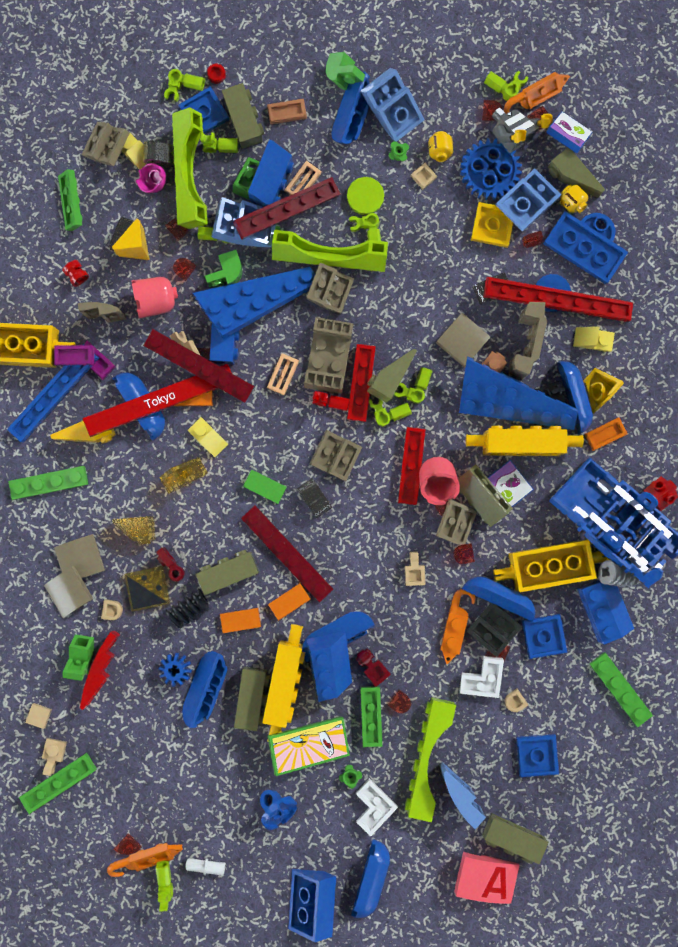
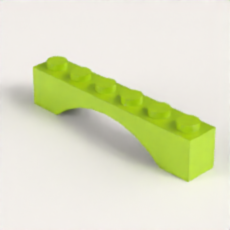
[172,107,208,229]
[272,230,388,272]
[405,697,456,822]

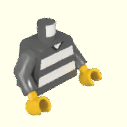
[492,108,552,153]

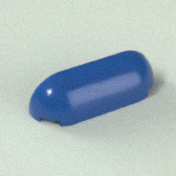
[331,71,370,144]
[557,361,593,435]
[112,373,165,440]
[462,577,535,621]
[302,611,375,663]
[183,651,227,728]
[351,839,390,918]

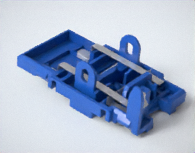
[549,457,678,588]

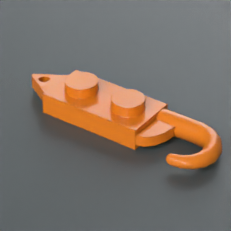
[504,72,570,114]
[440,589,476,664]
[107,843,183,877]

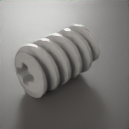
[598,560,640,588]

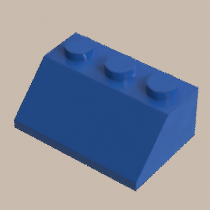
[248,139,294,207]
[577,580,634,645]
[306,631,352,702]
[288,869,336,942]

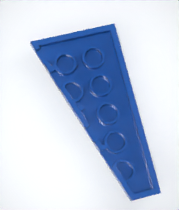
[193,267,315,339]
[459,356,578,430]

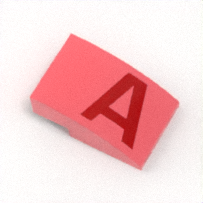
[454,852,520,904]

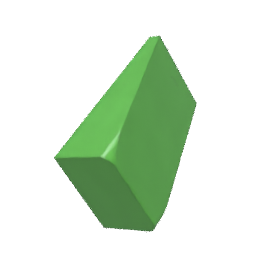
[233,157,260,200]
[243,470,287,504]

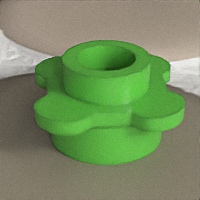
[389,141,409,162]
[339,765,362,789]

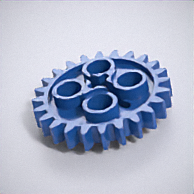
[460,138,522,201]

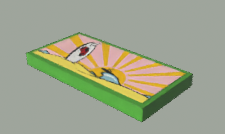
[268,716,350,776]

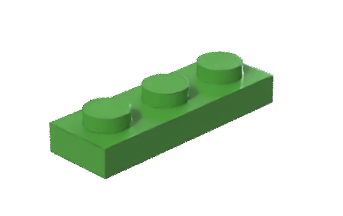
[58,169,82,231]
[361,686,382,747]

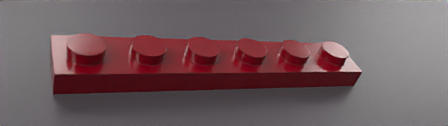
[233,177,340,240]
[143,329,255,403]
[241,506,333,603]

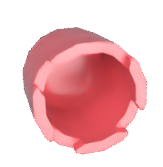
[131,277,178,319]
[419,457,460,505]

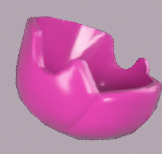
[136,163,166,193]

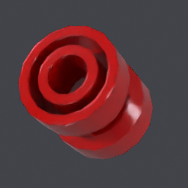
[62,260,89,287]

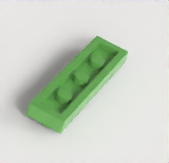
[8,466,89,500]
[589,652,653,727]
[19,753,97,814]

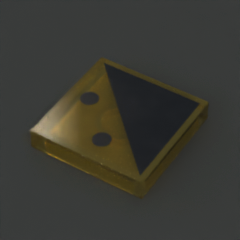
[124,566,170,612]

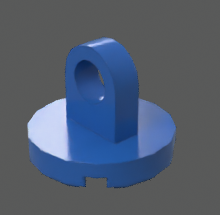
[260,790,297,830]

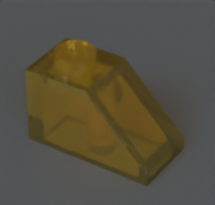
[159,457,208,494]
[112,516,156,544]

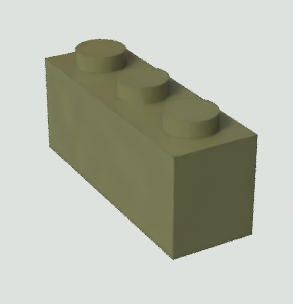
[222,83,265,149]
[458,464,513,527]
[196,549,260,596]
[234,667,270,731]
[482,813,549,864]

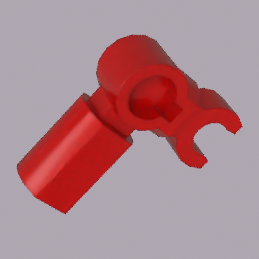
[312,391,350,411]

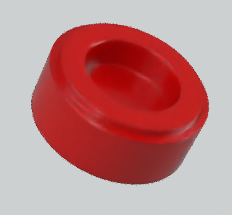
[207,63,226,84]

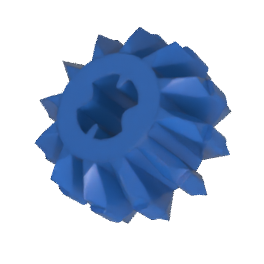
[158,653,192,687]

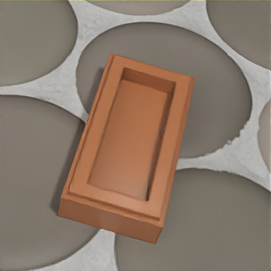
[267,99,307,125]

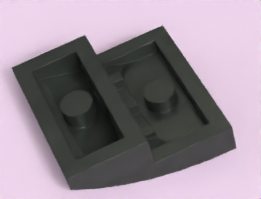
[467,603,522,657]

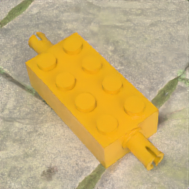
[0,323,75,368]
[466,426,584,456]
[493,540,611,592]
[263,624,305,742]

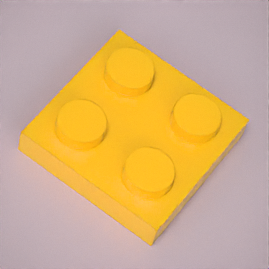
[471,202,513,248]

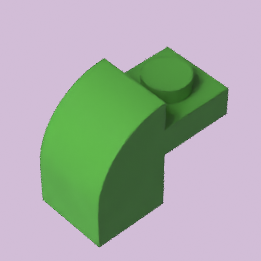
[326,52,365,90]
[205,250,242,288]
[63,634,94,681]

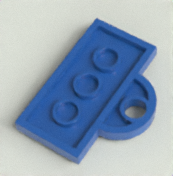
[543,211,628,285]

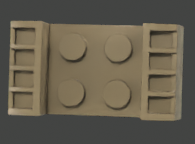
[508,302,547,380]
[304,317,354,394]

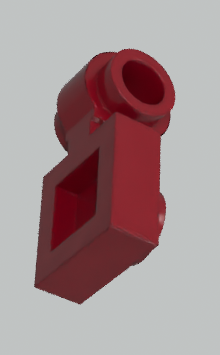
[156,547,185,582]
[355,648,391,687]

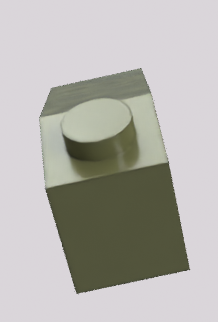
[548,148,605,198]
[367,349,417,403]

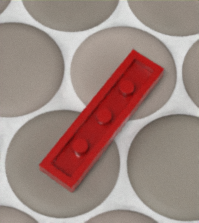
[347,344,376,422]
[398,427,426,505]

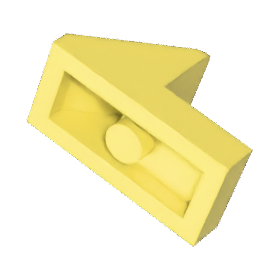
[121,133,156,170]
[573,327,615,352]
[188,417,228,457]

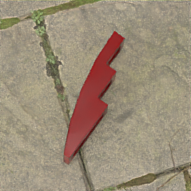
[80,631,120,710]

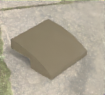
[82,122,130,166]
[306,263,354,315]
[78,302,127,323]
[436,313,490,367]
[310,430,362,481]
[436,499,477,547]
[54,534,105,578]
[44,566,93,618]

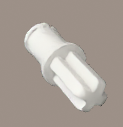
[186,858,226,876]

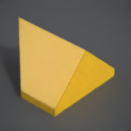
[112,218,150,260]
[583,368,624,414]

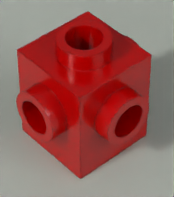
[643,476,678,512]

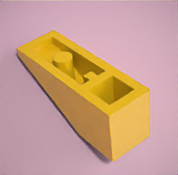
[50,421,116,444]

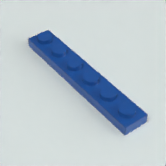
[7,344,99,443]

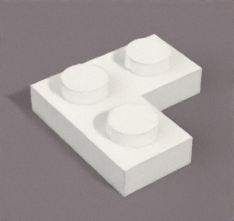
[459,656,504,698]
[356,778,398,836]

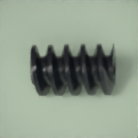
[166,588,209,629]

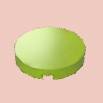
[347,177,384,215]

